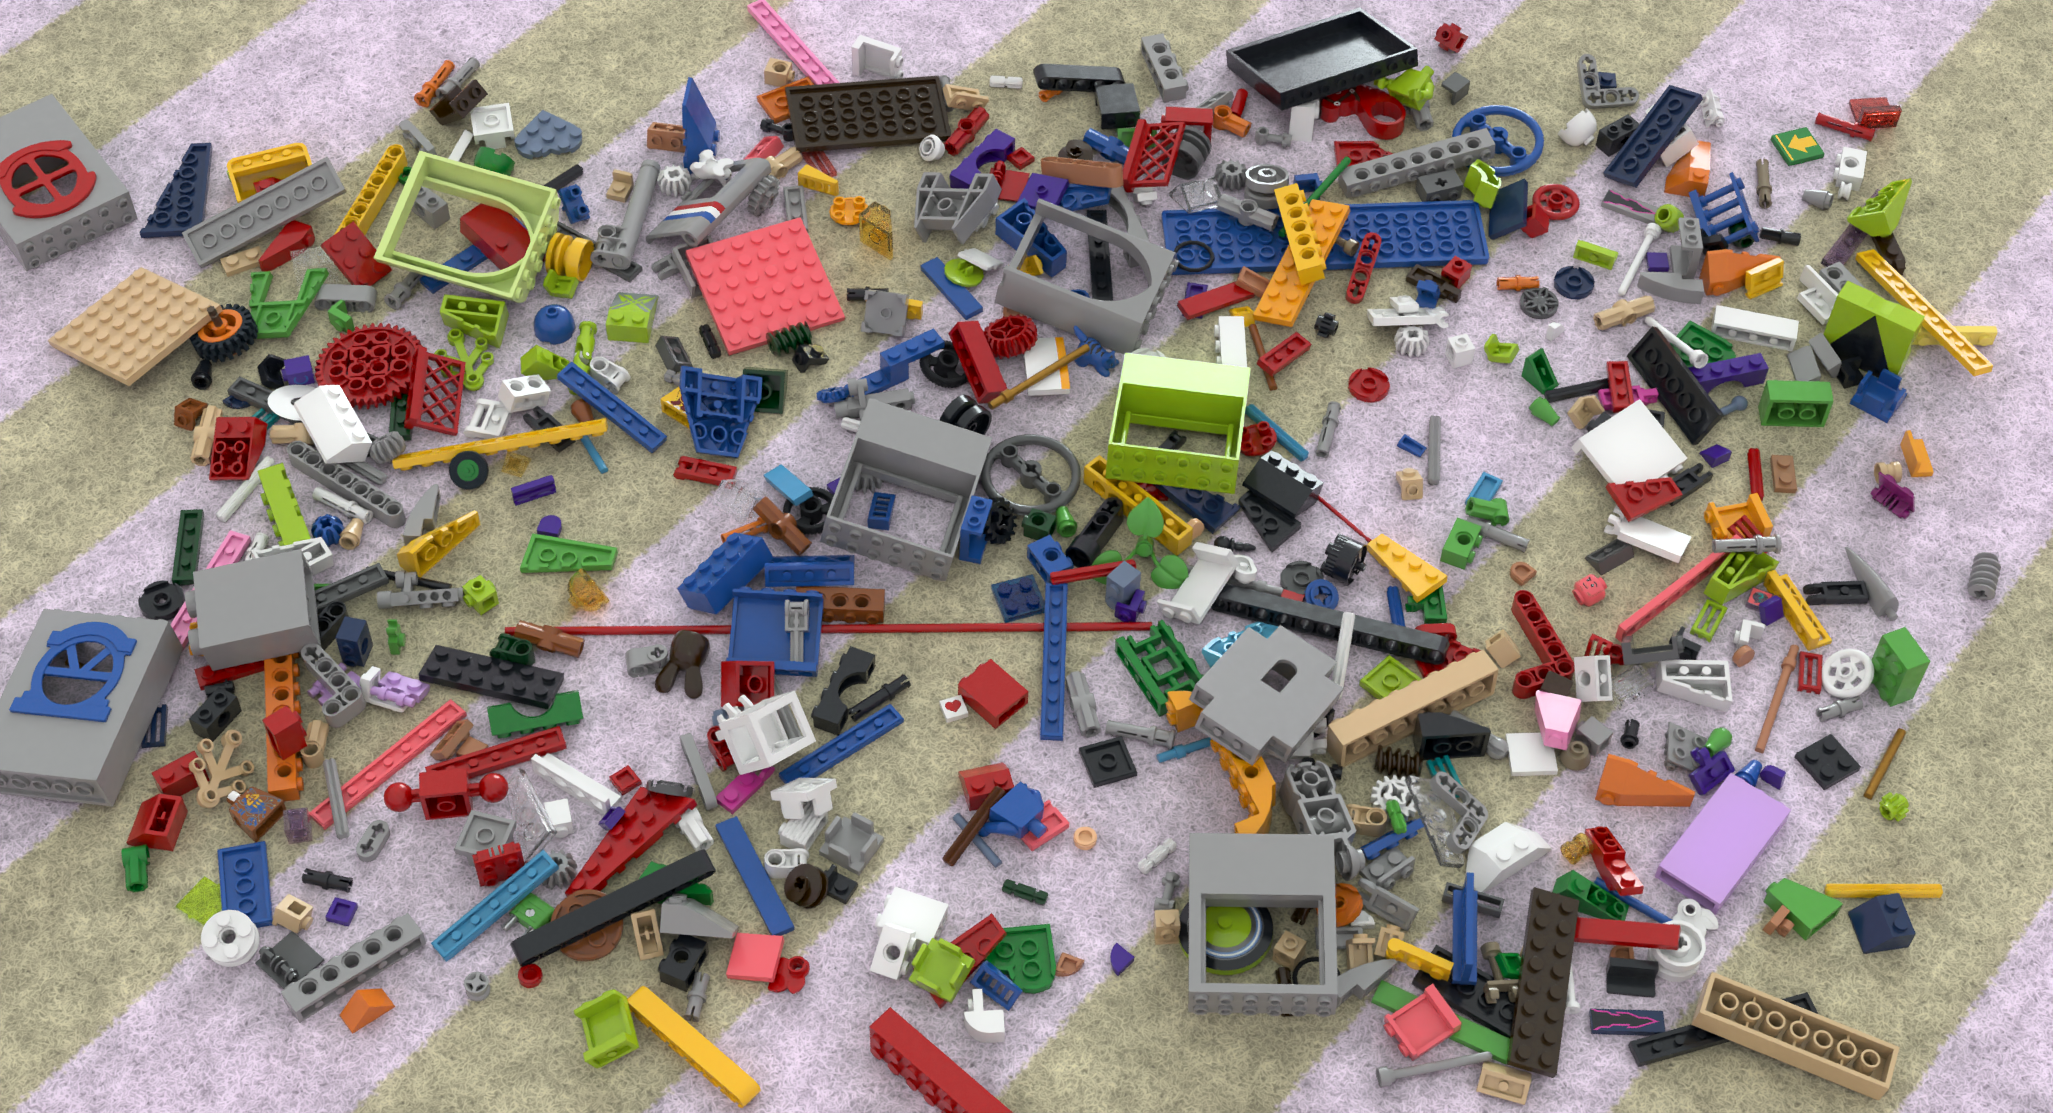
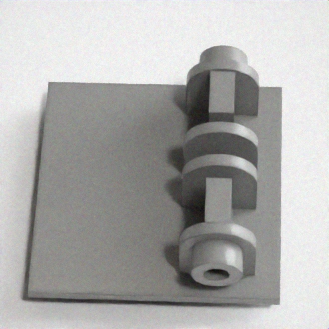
[1664,722,1707,772]

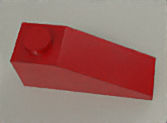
[258,220,315,272]

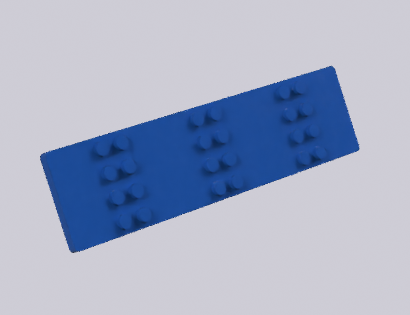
[1161,200,1489,275]

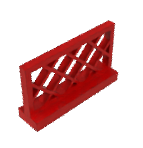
[1123,119,1186,193]
[404,346,466,436]

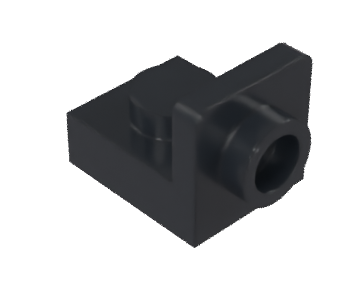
[1700,228,1729,256]
[824,864,858,904]

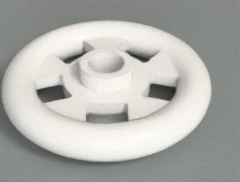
[1822,649,1874,699]

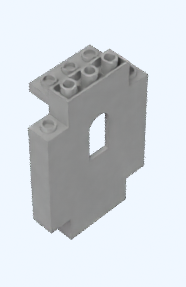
[1189,625,1344,766]

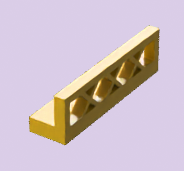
[1763,570,1832,651]

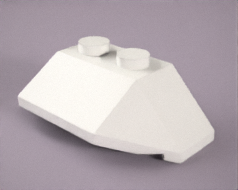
[1465,822,1552,893]

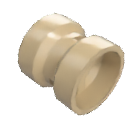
[1874,461,1902,484]

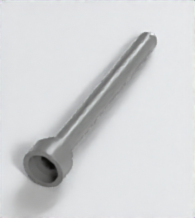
[1376,1051,1492,1087]

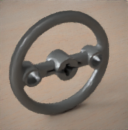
[981,434,1081,516]

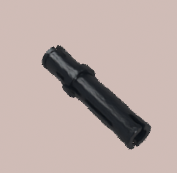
[848,674,911,722]

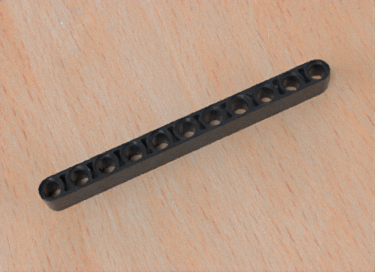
[1211,584,1450,665]

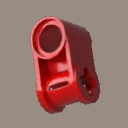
[707,726,735,772]

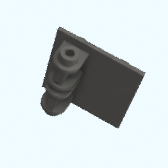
[255,931,324,989]

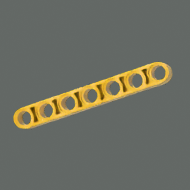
[334,144,408,235]
[627,986,761,1108]

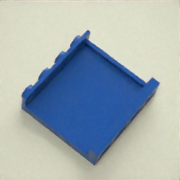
[726,586,824,677]

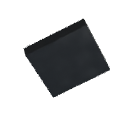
[1079,736,1138,788]

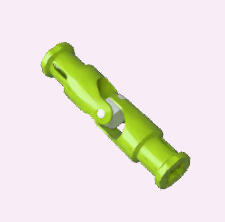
[568,321,598,395]

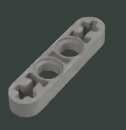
[679,733,718,810]

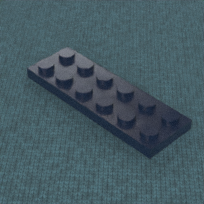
[1603,85,1703,188]

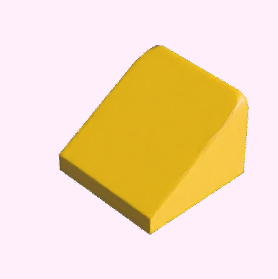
[1229,306,1255,327]

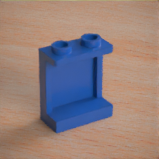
[959,495,993,564]

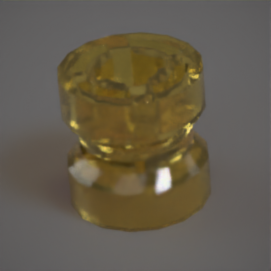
[1560,833,1594,865]

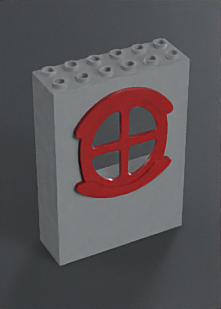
[0,94,138,272]

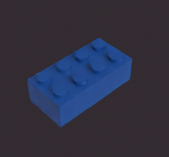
[677,532,774,615]

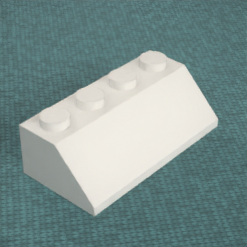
[293,385,372,464]

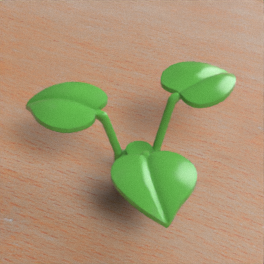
[1091,497,1189,589]

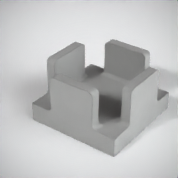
[454,810,517,867]
[819,812,884,876]

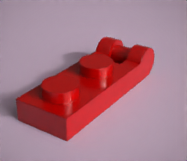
[673,456,737,488]

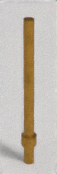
[988,344,1090,410]

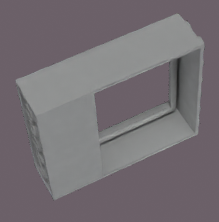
[820,398,992,581]
[1188,833,1338,1017]

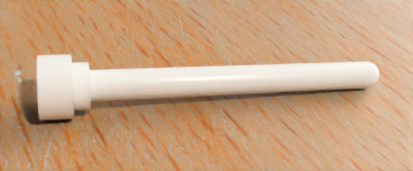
[1618,223,1662,296]
[1645,316,1708,369]

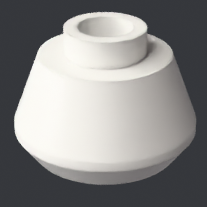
[919,135,945,161]

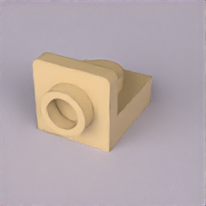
[606,169,634,203]
[1374,924,1405,961]

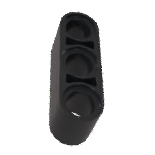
[300,601,349,657]

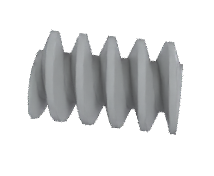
[1967,552,2001,601]

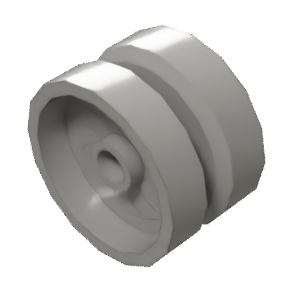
[1244,164,1289,209]

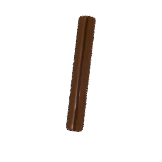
[942,786,1006,866]

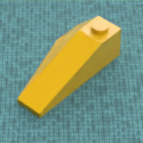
[397,510,480,577]

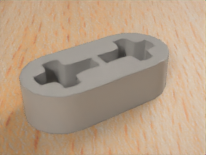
[356,820,390,862]

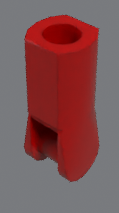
[1231,88,1248,118]

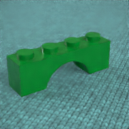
[487,690,584,739]

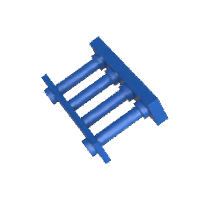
[1689,172,1760,244]

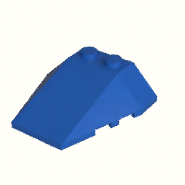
[682,77,720,175]

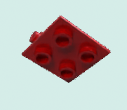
[989,161,1030,202]
[472,841,525,887]

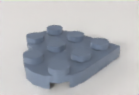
[514,110,582,159]

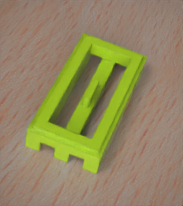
[1690,599,1728,642]

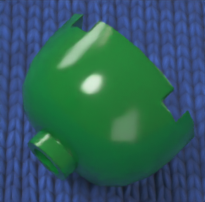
[474,147,515,176]

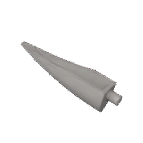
[1845,547,1899,621]

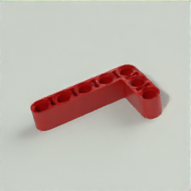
[1511,590,1575,699]

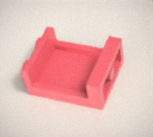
[1383,984,1462,1061]

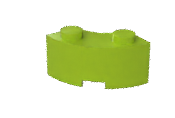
[1463,159,1501,209]

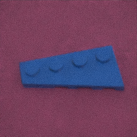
[1058,184,1112,211]

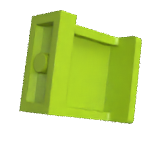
[574,990,639,1068]

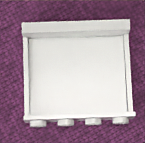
[1571,399,1688,484]

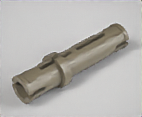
[1756,158,1772,208]

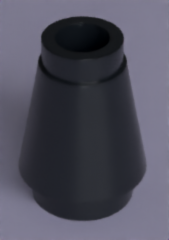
[191,359,212,390]

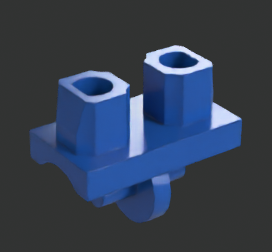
[558,184,590,224]

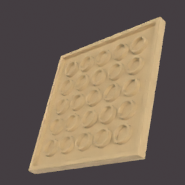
[48,267,223,386]

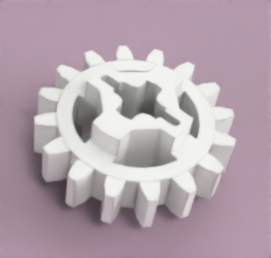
[1370,775,1422,822]

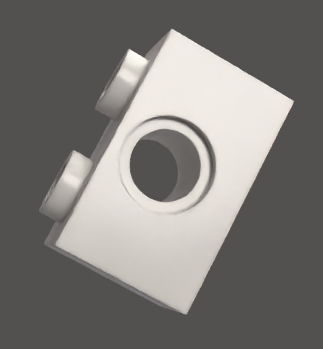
[1833,147,1867,191]
[1574,655,1613,702]
[870,922,917,980]

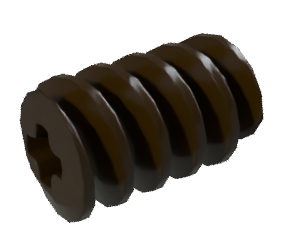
[1374,745,1424,781]

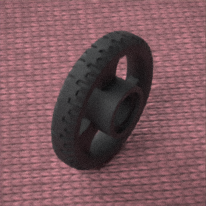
[919,340,968,388]
[783,487,834,535]

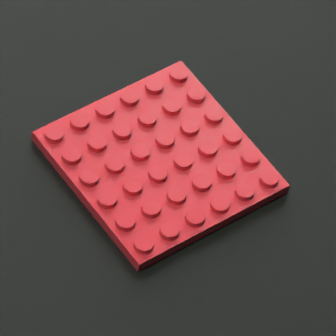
[686,217,845,356]

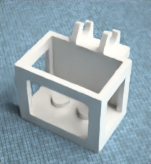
[715,690,816,775]

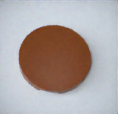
[551,889,624,961]

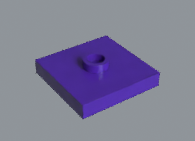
[1017,173,1069,210]

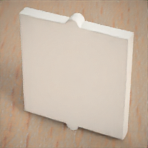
[958,248,1003,271]

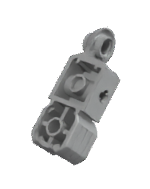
[1279,760,1365,881]

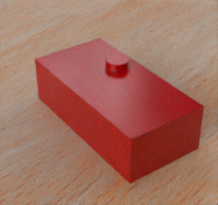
[460,203,546,270]

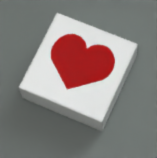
[939,695,968,723]

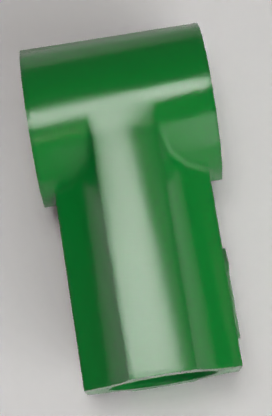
[121,844,150,892]

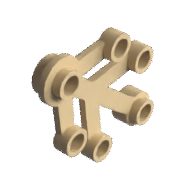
[189,730,254,808]

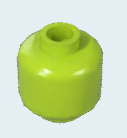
[1654,204,1684,233]

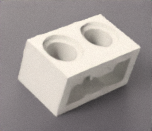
[498,374,551,413]

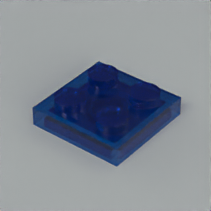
[991,574,1045,623]

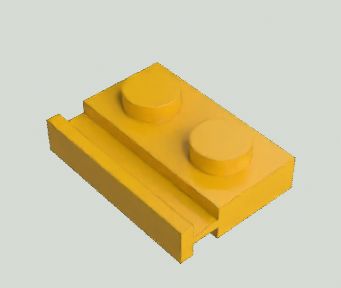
[1745,258,1784,299]

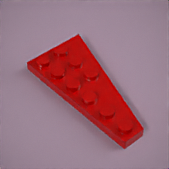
[565,786,697,897]

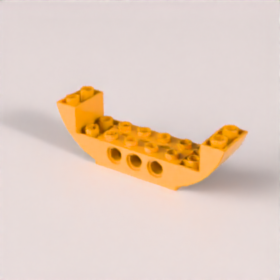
[1165,691,1276,834]

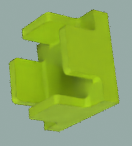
[908,938,975,1004]

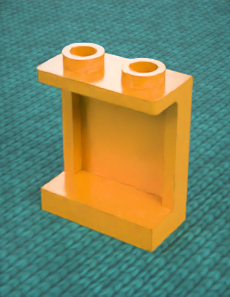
[1704,493,1773,540]

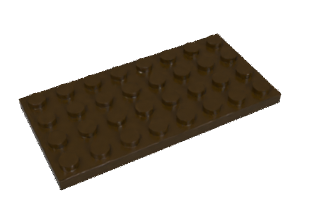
[785,75,951,153]

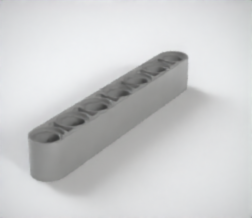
[287,441,406,528]

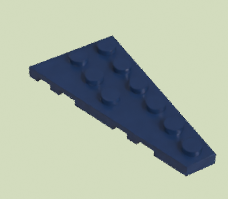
[139,143,213,238]

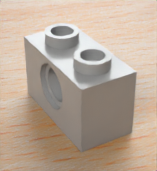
[411,186,450,229]

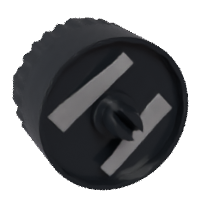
[1320,534,1367,585]

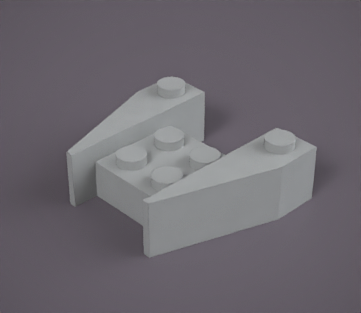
[914,172,1002,244]

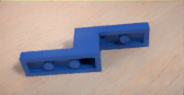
[844,328,945,397]

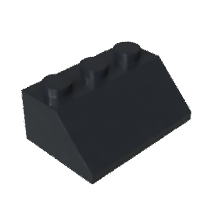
[1242,451,1324,518]

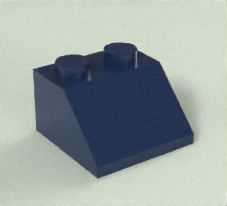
[1848,893,1916,954]

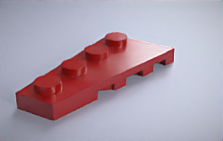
[913,913,1007,1009]

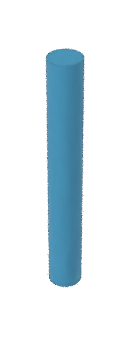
[580,435,608,474]

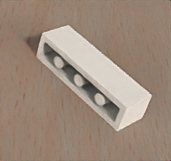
[1711,305,1799,351]
[1214,316,1247,367]

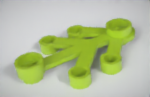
[434,328,494,391]

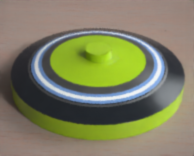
[1178,902,1273,975]

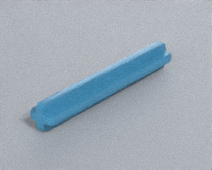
[1245,404,1309,462]

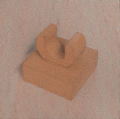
[1762,905,1794,937]

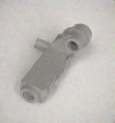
[834,378,915,422]
[377,570,464,609]

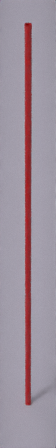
[505,622,1152,636]

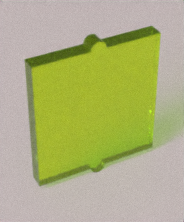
[176,876,222,925]

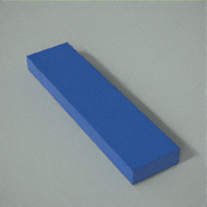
[921,257,983,320]

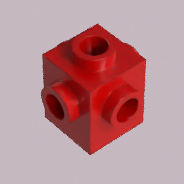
[1434,23,1468,53]

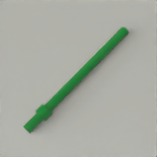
[1278,156,1351,237]

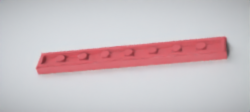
[1615,534,1742,642]
[309,699,467,830]

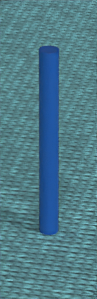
[1594,877,1673,924]

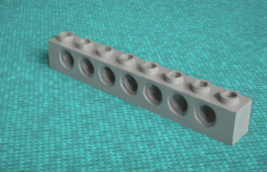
[1338,128,1496,198]

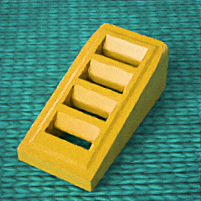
[797,164,839,196]

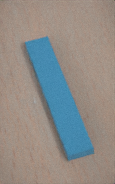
[431,849,559,962]

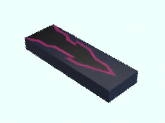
[1589,1008,1665,1036]

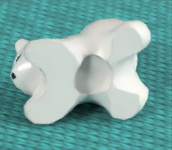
[690,150,734,186]

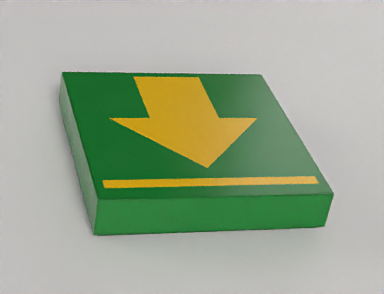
[1770,127,1825,166]

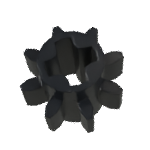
[1314,312,1339,338]

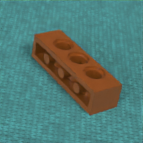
[796,586,885,624]

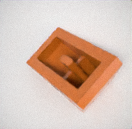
[340,988,395,1034]

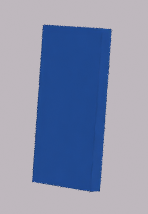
[217,841,273,928]

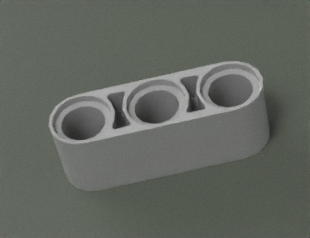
[314,284,377,313]

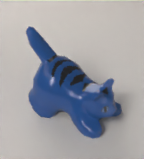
[1073,326,1119,377]

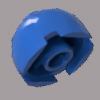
[533,304,576,345]

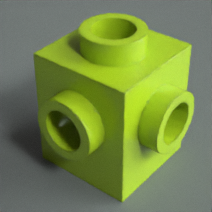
[462,575,499,615]

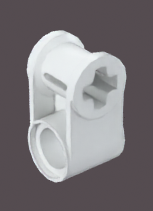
[590,357,631,394]
[764,848,809,879]

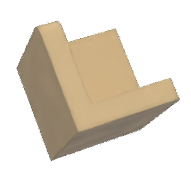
[1485,629,1521,668]

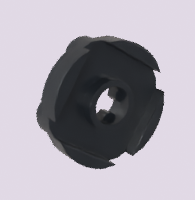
[138,580,185,621]

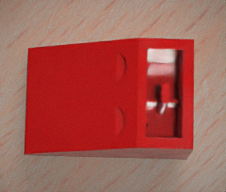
[209,417,268,480]

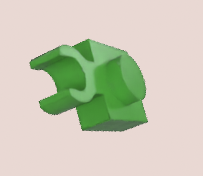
[386,619,406,655]

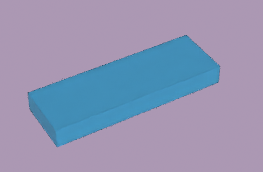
[764,464,813,506]

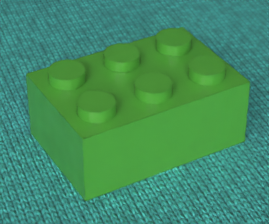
[1758,380,1834,427]
[1871,627,1930,707]

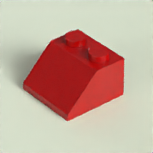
[721,661,774,707]
[958,762,1014,811]

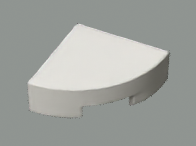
[1546,322,1565,342]
[1350,910,1375,929]

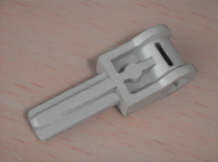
[785,599,809,662]

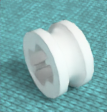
[1838,181,1852,200]

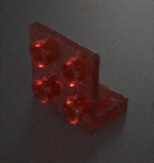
[1849,97,1902,129]

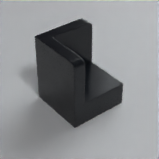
[1837,356,1864,389]

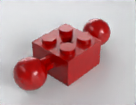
[384,768,509,820]

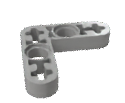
[1577,54,1639,109]
[1429,771,1488,854]

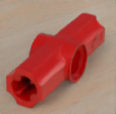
[944,106,989,156]

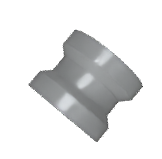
[464,972,490,1002]

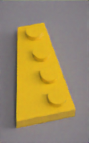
[1367,534,1447,603]

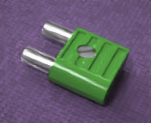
[501,893,555,936]

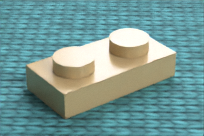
[220,246,263,277]

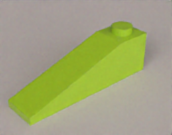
[1847,178,1912,237]

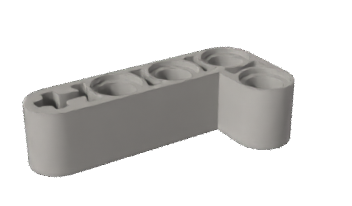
[301,643,366,728]

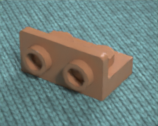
[647,122,686,153]

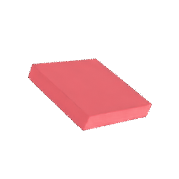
[726,933,785,982]

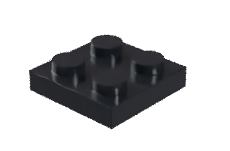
[1795,734,1861,790]

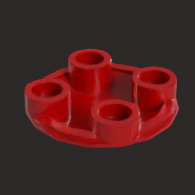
[1240,421,1277,457]

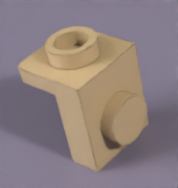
[1567,395,1605,429]
[1396,468,1423,500]
[1346,934,1375,969]

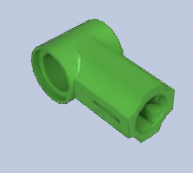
[1465,497,1510,526]

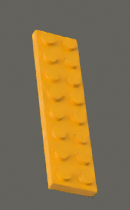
[1253,199,1350,327]

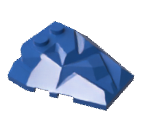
[679,366,762,458]

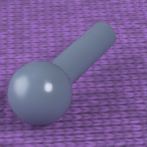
[1720,396,1748,416]

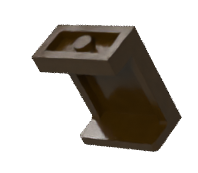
[429,79,488,126]

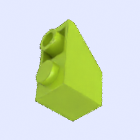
[520,345,569,380]

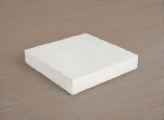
[1505,733,1558,776]

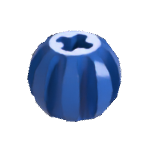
[311,514,345,547]

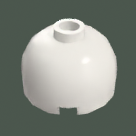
[1558,108,1597,146]

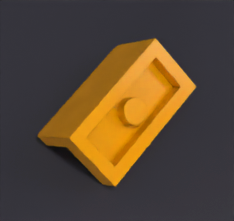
[1900,430,1934,477]

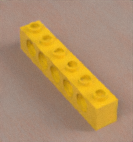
[1274,183,1327,285]
[1083,455,1193,556]

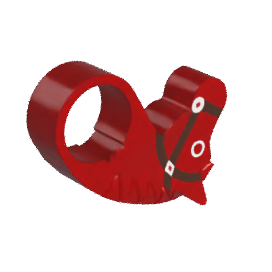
[1320,84,1406,140]

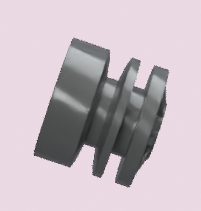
[1162,126,1212,180]

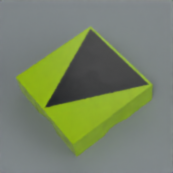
[1823,280,1925,378]

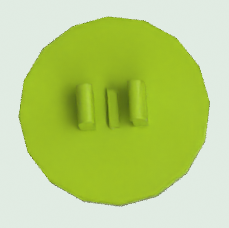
[944,258,984,287]

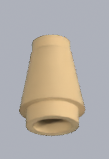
[339,518,364,550]

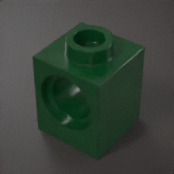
[1021,508,1056,540]

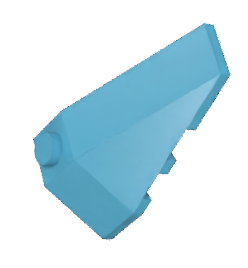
[1201,621,1278,668]

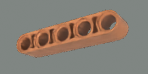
[1040,157,1124,188]

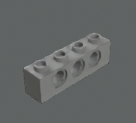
[1140,33,1189,102]

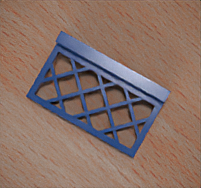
[764,555,855,587]
[1452,872,1478,985]

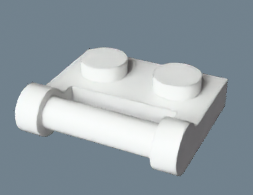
[463,398,512,439]

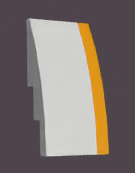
[1023,337,1070,396]

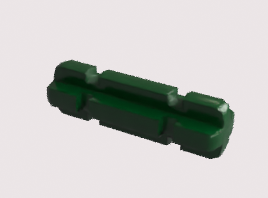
[1002,879,1048,906]

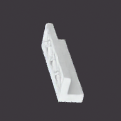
[531,753,621,815]

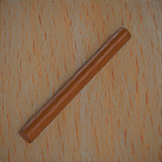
[1248,324,1278,391]

